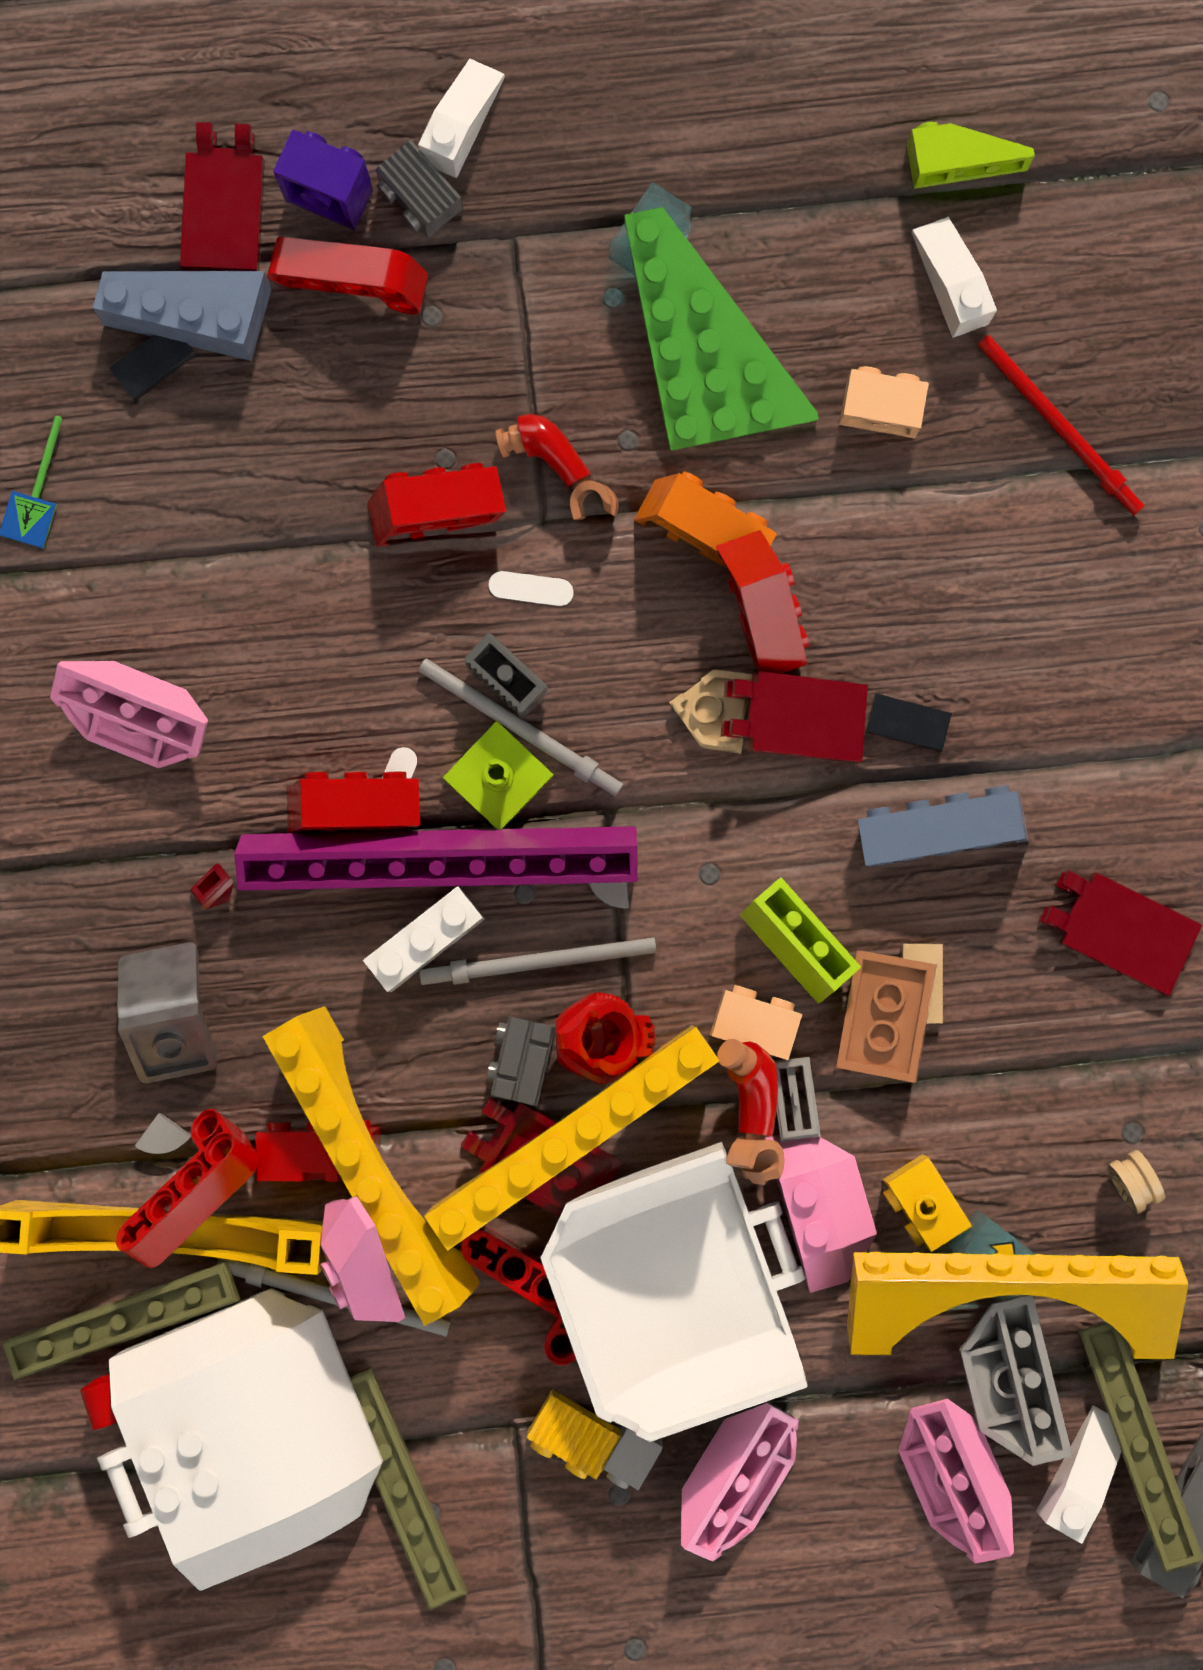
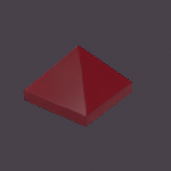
[190,863,234,910]

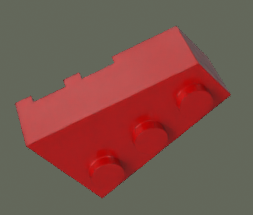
[367,463,506,547]
[716,530,810,674]
[286,771,420,833]
[256,1120,381,1182]

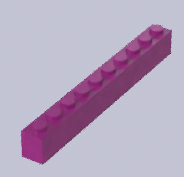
[234,826,638,890]

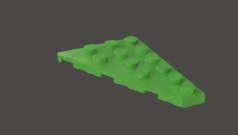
[623,207,819,451]

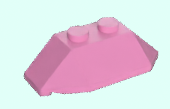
[50,661,208,768]
[765,1128,877,1293]
[320,1197,405,1322]
[898,1399,1014,1564]
[681,1403,799,1562]

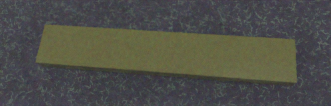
[2,1261,240,1380]
[1079,1322,1203,1573]
[350,1367,468,1611]

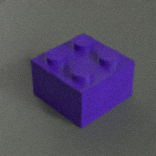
[273,129,373,231]

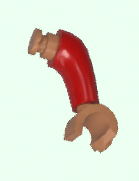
[496,414,619,521]
[717,1039,785,1185]

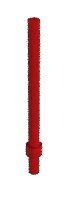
[978,335,1145,516]

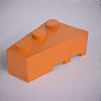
[634,472,777,568]

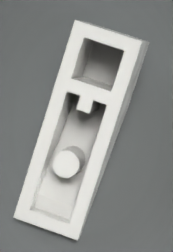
[418,59,505,178]
[911,217,997,338]
[1036,1405,1121,1544]

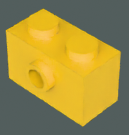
[883,1154,972,1252]

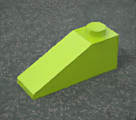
[906,122,1035,189]

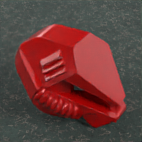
[555,992,656,1085]

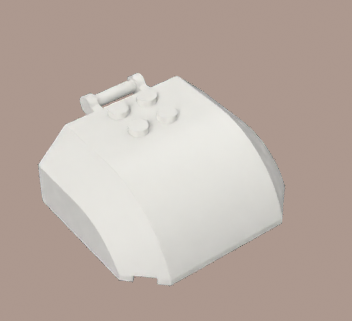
[541,1142,807,1442]
[97,1288,383,1591]

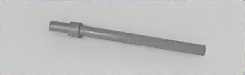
[418,658,624,797]
[420,937,657,985]
[217,1258,451,1337]

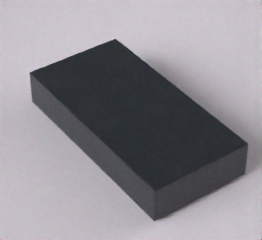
[109,335,196,402]
[865,693,952,752]

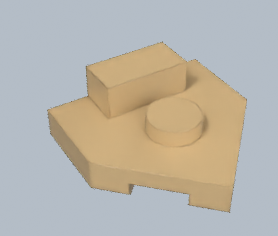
[669,669,753,754]

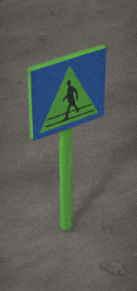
[0,416,62,549]

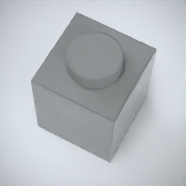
[603,1426,663,1490]

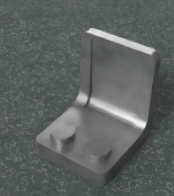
[117,942,217,1083]

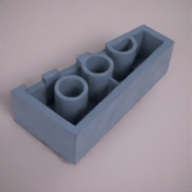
[92,271,272,361]
[858,785,1029,867]

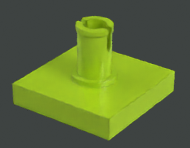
[443,721,554,829]

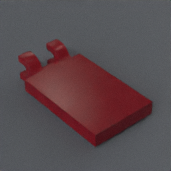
[180,122,265,271]
[720,671,868,763]
[1039,870,1203,996]
[461,1096,623,1218]

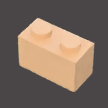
[839,366,929,438]
[710,985,802,1060]

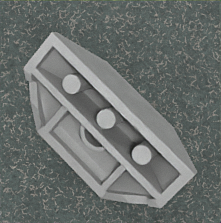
[959,1295,1073,1466]

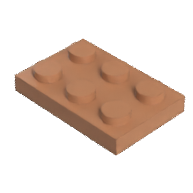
[836,950,937,1083]

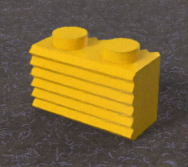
[527,1389,621,1480]

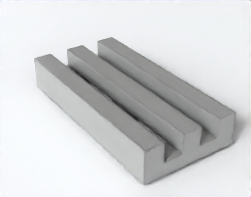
[774,1057,821,1142]

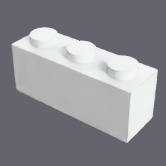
[363,886,485,992]

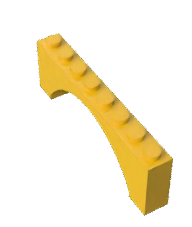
[262,1006,481,1326]
[424,1026,719,1251]
[0,1200,326,1275]
[847,1252,1189,1359]

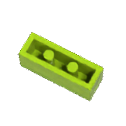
[740,877,861,1004]

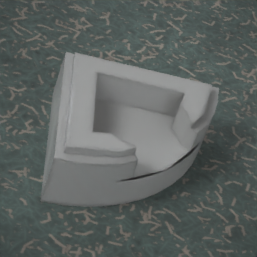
[589,882,629,909]
[135,1113,192,1154]

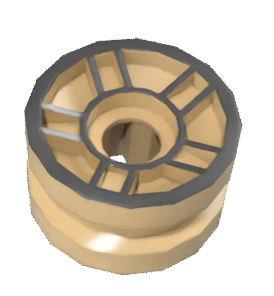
[1107,1150,1166,1215]

